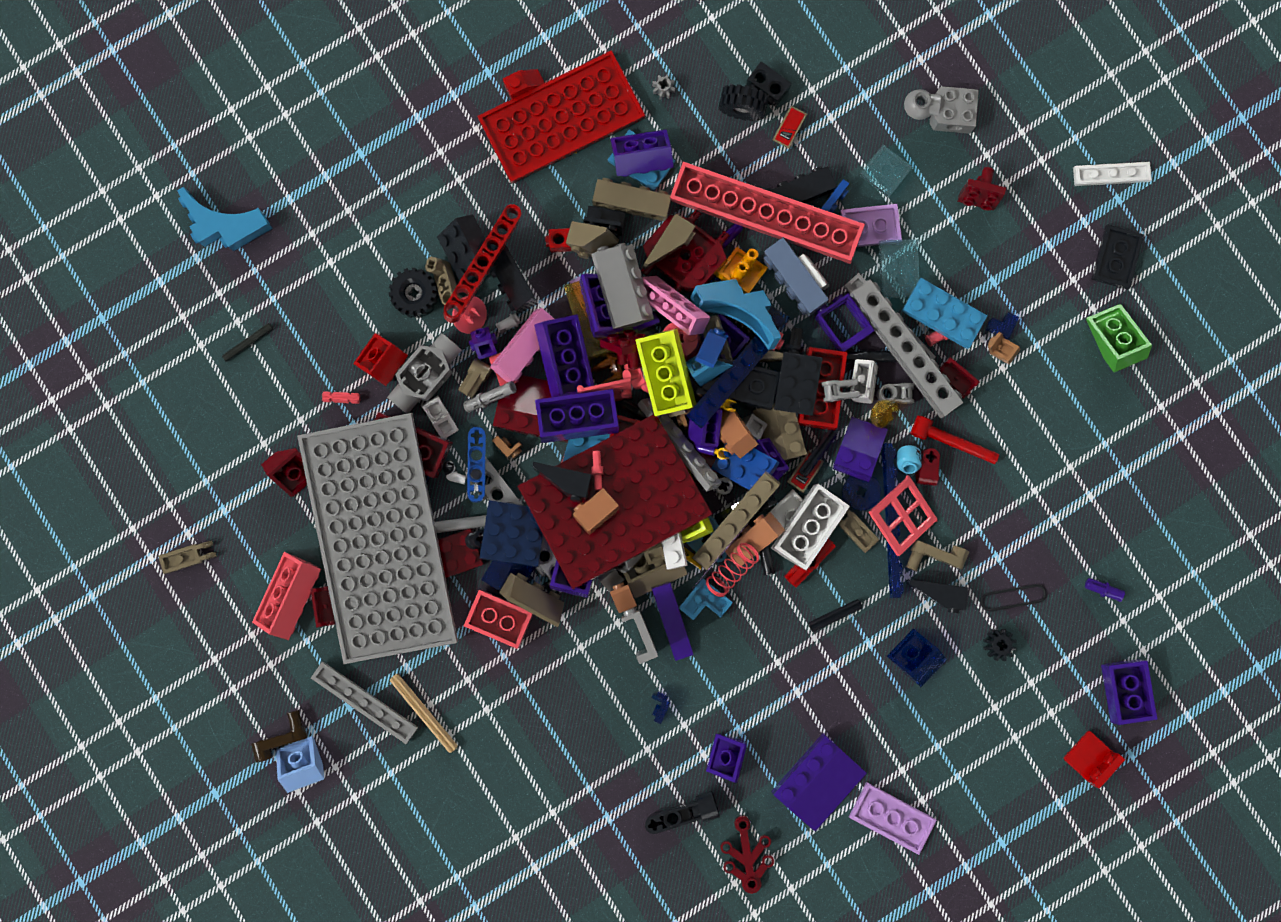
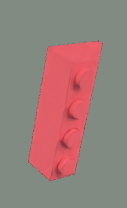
[252,552,321,640]

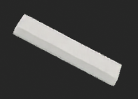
[1073,162,1152,186]

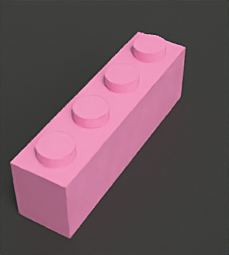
[490,308,554,382]

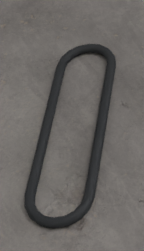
[980,584,1046,612]

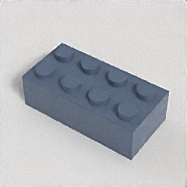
[763,238,829,318]

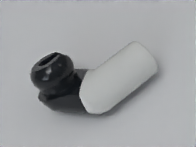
[443,461,467,485]

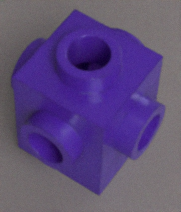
[469,327,498,360]

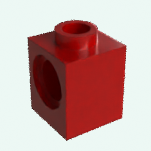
[545,228,572,253]

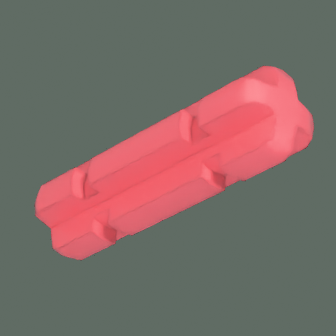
[322,391,360,404]

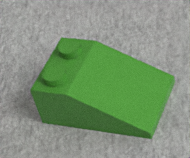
[1086,304,1152,372]

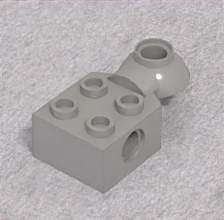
[904,86,978,134]

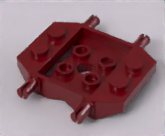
[641,209,730,293]

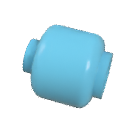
[896,445,922,474]

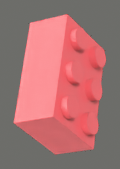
[464,589,534,649]

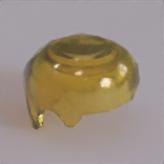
[870,400,899,428]

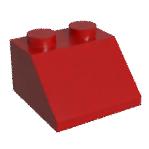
[353,333,408,386]

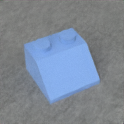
[276,736,324,793]

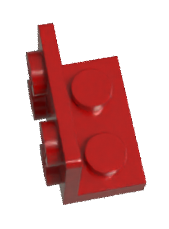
[1063,731,1125,789]

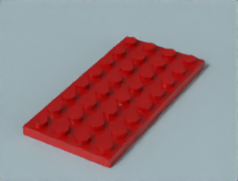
[477,50,645,184]

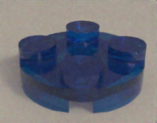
[842,475,881,511]

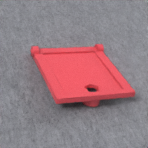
[577,378,632,402]

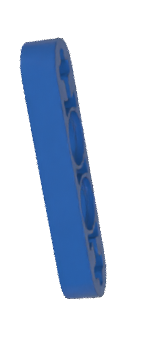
[467,427,486,503]

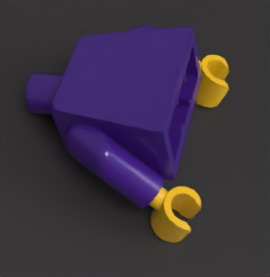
[687,399,737,460]

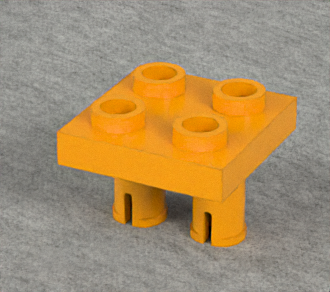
[716,247,768,294]

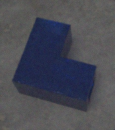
[985,312,1019,340]

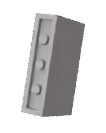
[621,607,658,664]

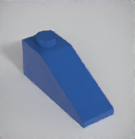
[695,328,728,368]

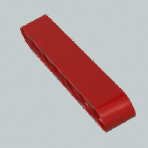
[443,204,521,323]

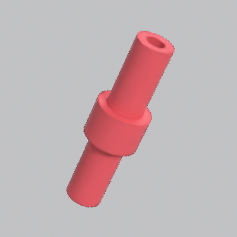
[591,451,604,491]

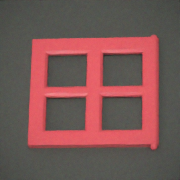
[868,475,938,556]

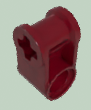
[916,448,940,486]

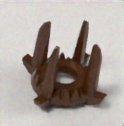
[591,354,625,385]

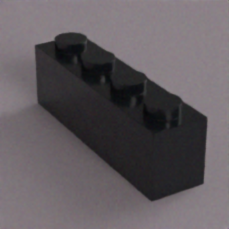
[764,166,837,203]

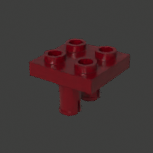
[957,167,1006,211]
[600,329,646,369]

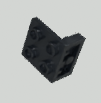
[583,206,626,237]

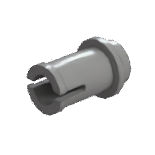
[495,313,521,334]

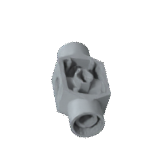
[387,333,462,414]

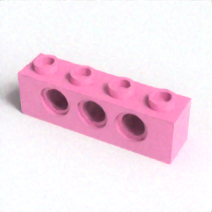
[642,276,711,335]

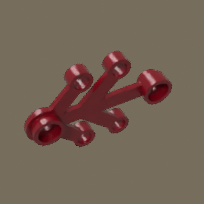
[720,815,774,894]

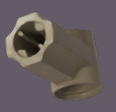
[458,358,492,398]

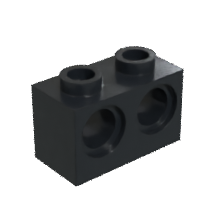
[746,62,791,107]

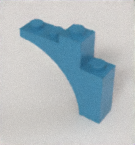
[177,187,272,251]
[690,279,781,350]

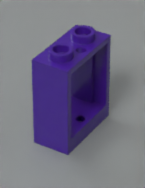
[815,293,875,352]

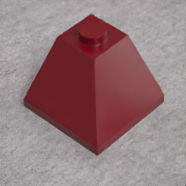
[261,448,307,498]

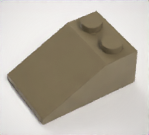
[641,214,695,270]

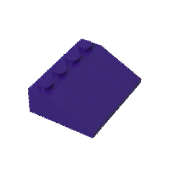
[771,733,866,831]

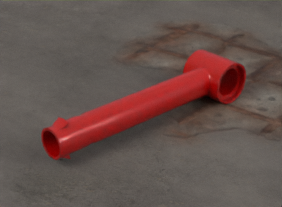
[910,415,999,464]

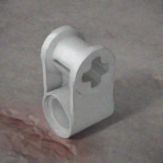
[876,383,914,404]

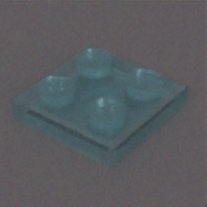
[859,144,913,198]

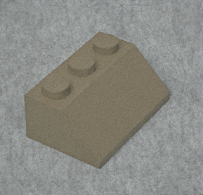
[753,403,807,461]
[624,555,688,598]
[499,572,564,627]

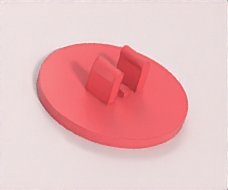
[452,296,487,334]

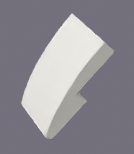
[422,396,459,439]

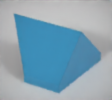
[686,355,733,387]

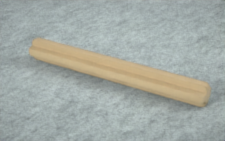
[390,674,458,753]

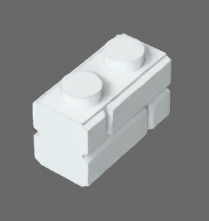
[850,359,878,404]

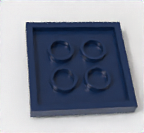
[480,500,543,567]

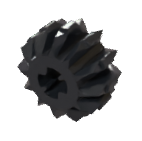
[983,628,1017,661]

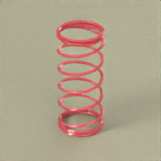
[706,543,759,597]

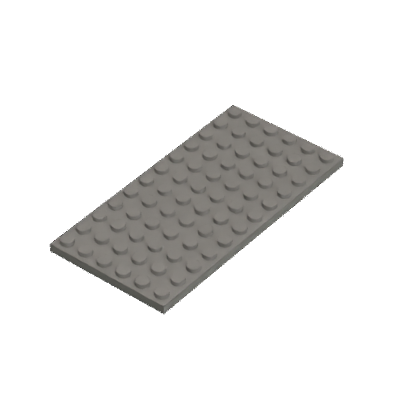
[297,413,458,664]

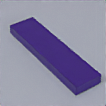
[652,582,693,661]

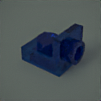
[651,692,671,724]

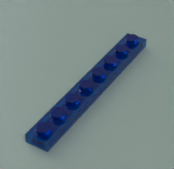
[882,443,904,598]

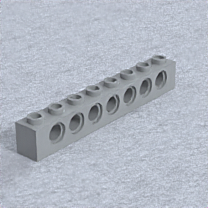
[850,279,963,418]
[466,457,561,594]

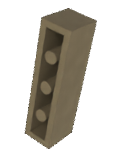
[592,178,671,221]

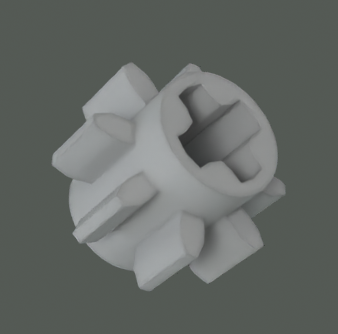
[652,75,675,99]

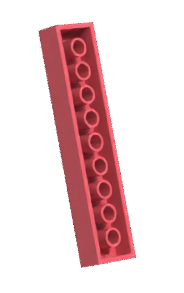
[670,162,865,264]

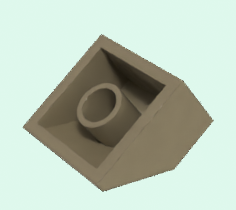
[566,221,619,259]

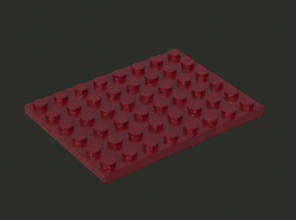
[518,414,712,590]

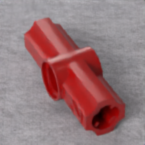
[784,538,836,588]

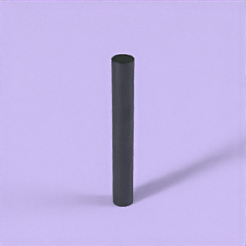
[222,323,273,362]

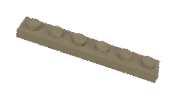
[692,471,781,570]

